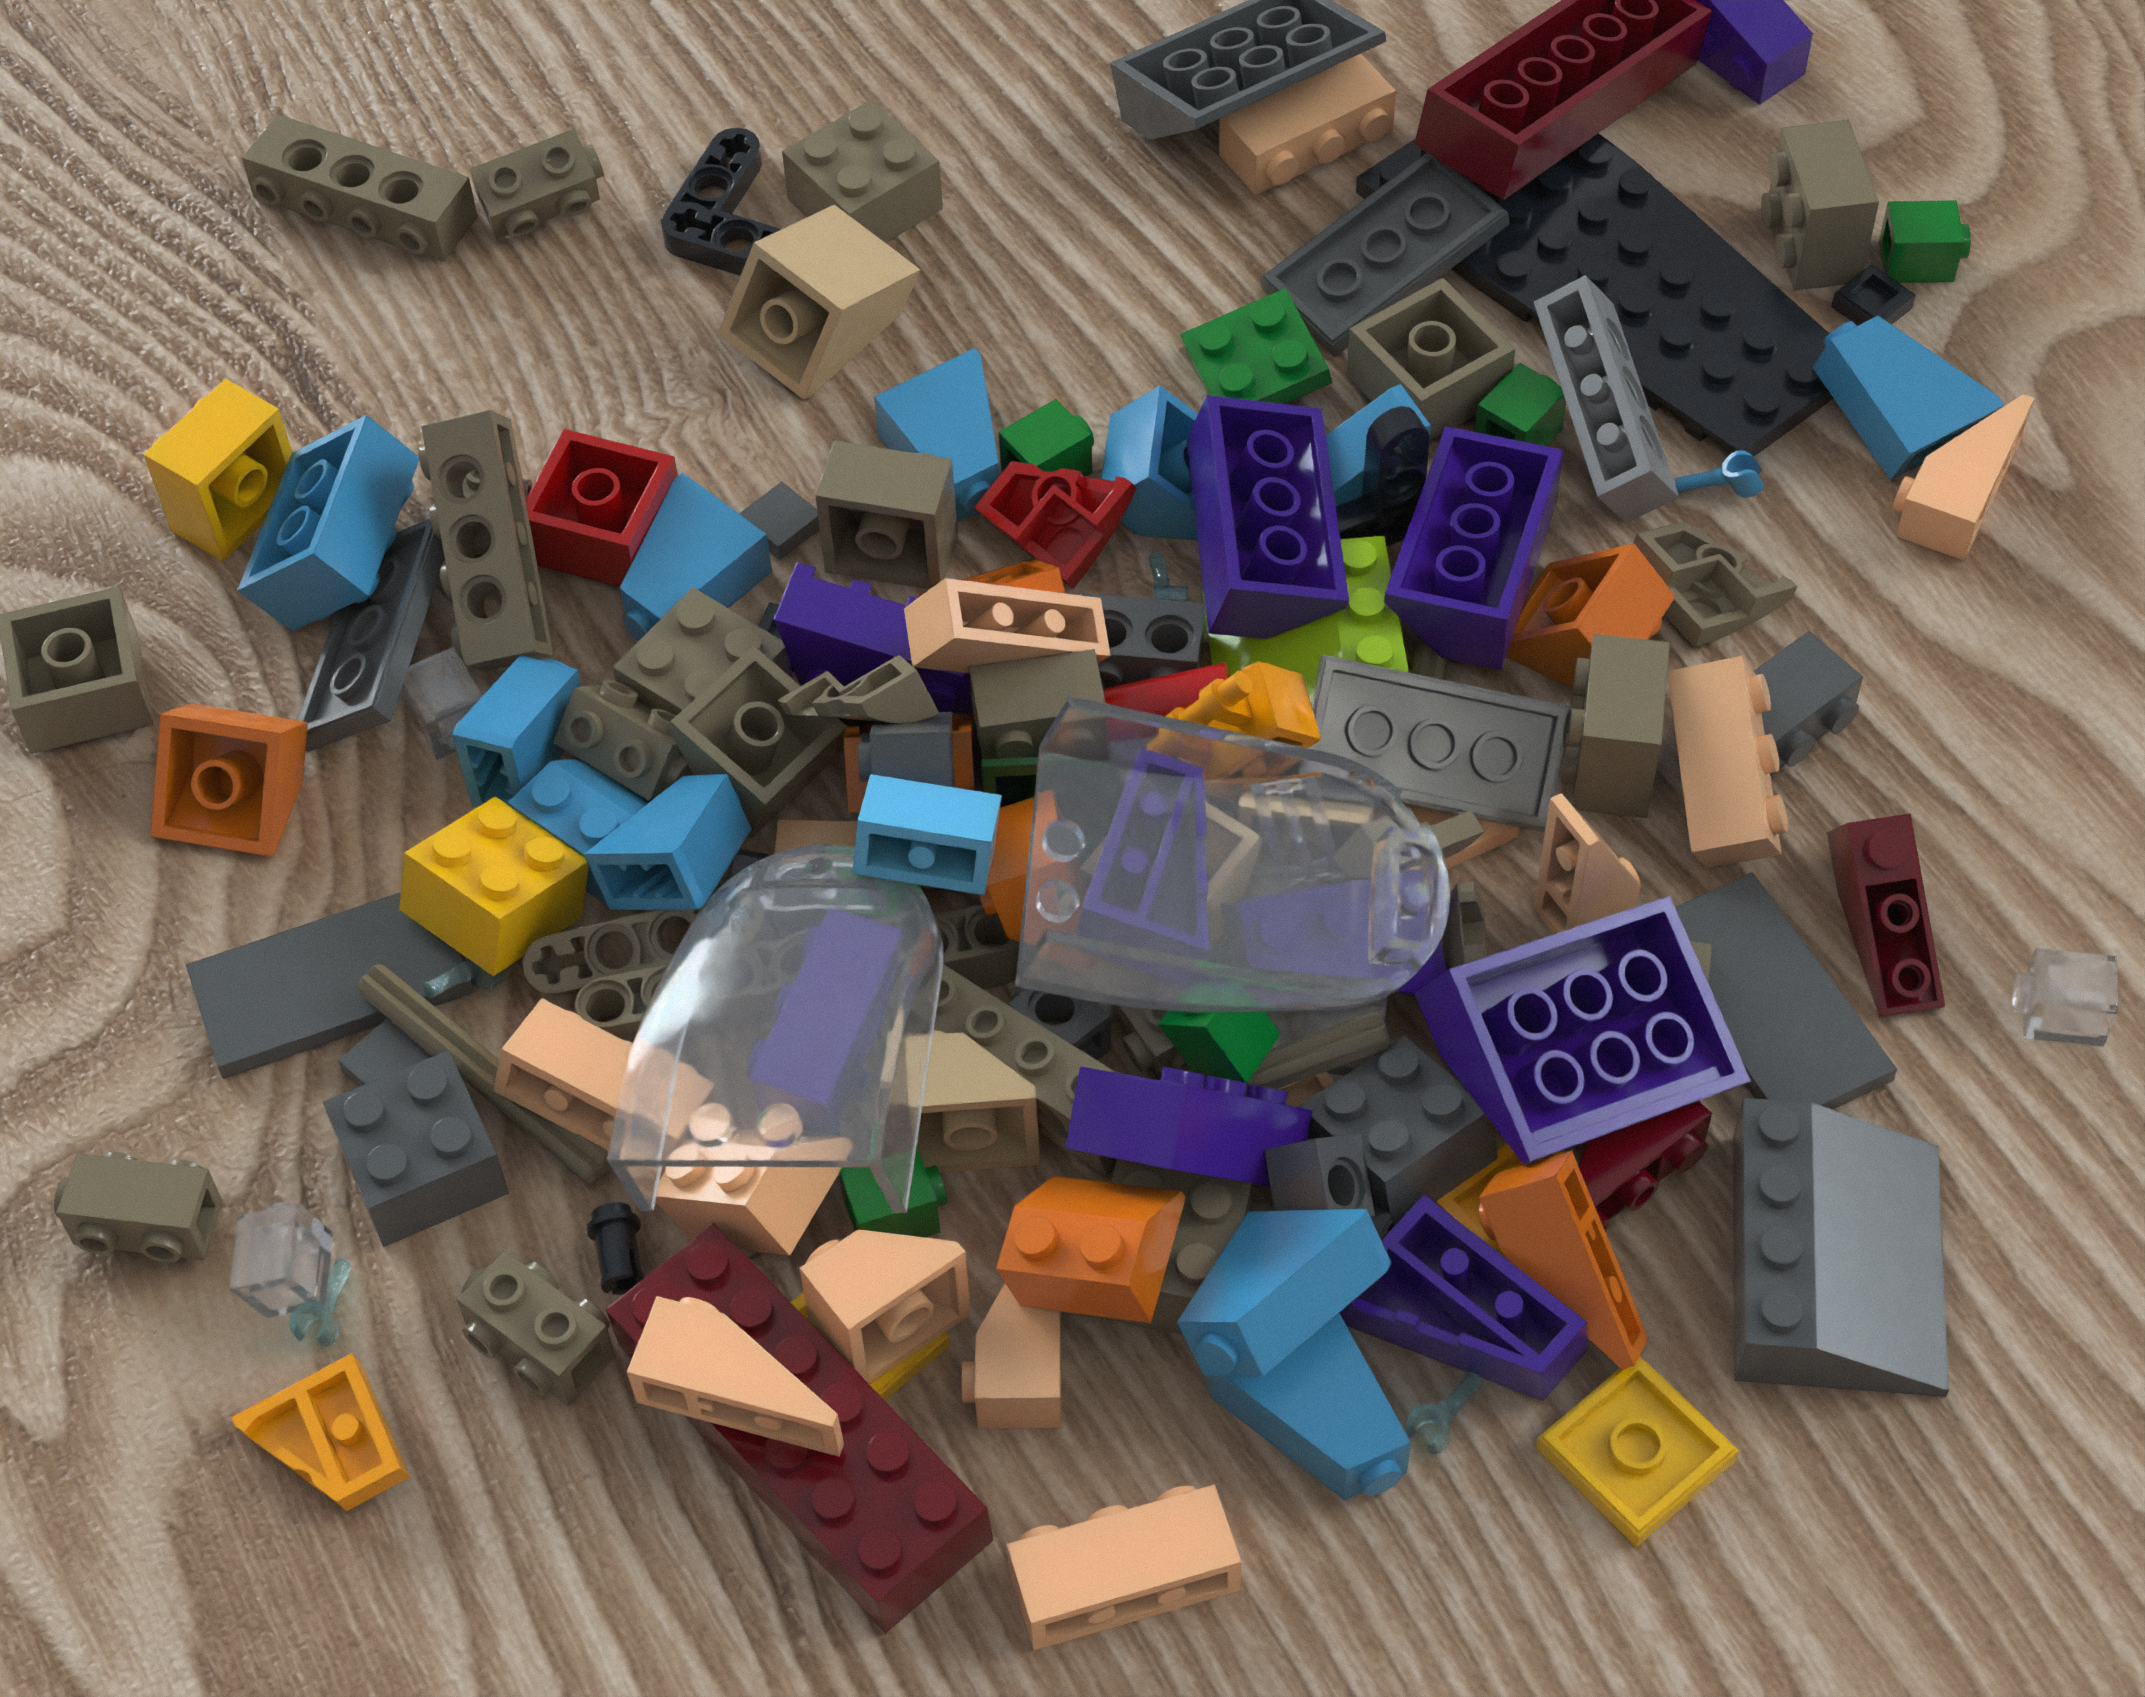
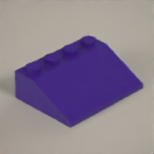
[1415,896,1751,1165]

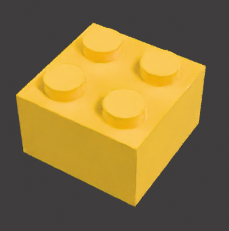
[143,378,292,562]
[399,796,589,976]

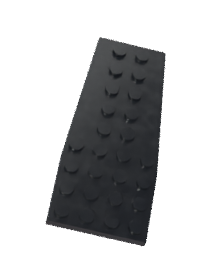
[1356,133,1834,457]

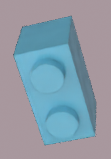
[852,774,1002,895]

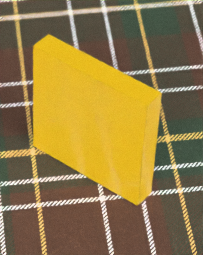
[1535,1356,1739,1547]

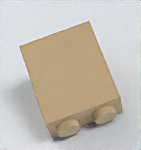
[718,205,921,400]

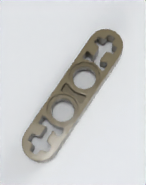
[523,891,772,994]

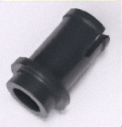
[586,1202,645,1295]

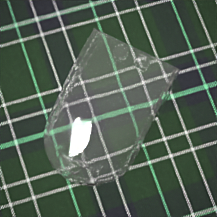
[1015,696,1450,1012]
[607,844,944,1213]

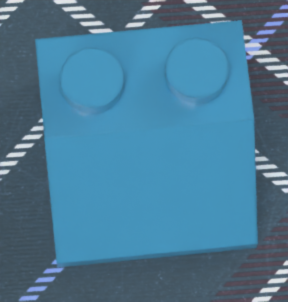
[1101,385,1198,540]
[507,759,651,906]

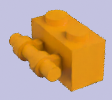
[1147,661,1321,801]

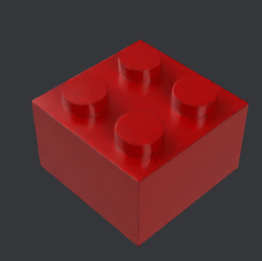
[526,429,678,587]

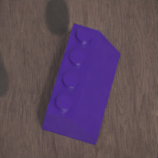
[1186,395,1349,639]
[1384,426,1563,671]

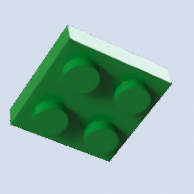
[1180,288,1333,404]

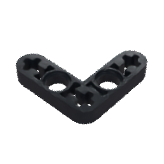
[661,128,781,276]
[1336,406,1430,547]

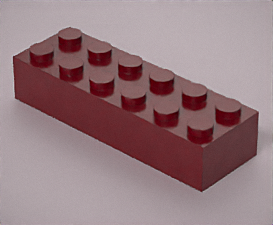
[1414,0,1713,200]
[605,1223,994,1634]

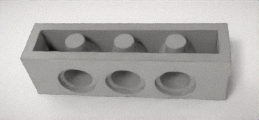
[1534,275,1679,523]

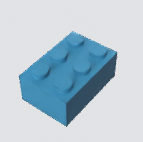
[237,415,419,632]

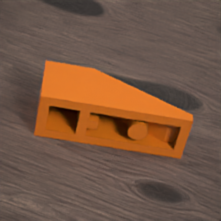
[1479,1151,1649,1369]

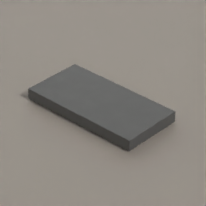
[1260,153,1509,357]
[298,519,445,752]
[1295,655,1572,832]
[1675,872,1897,1110]
[186,892,474,1079]

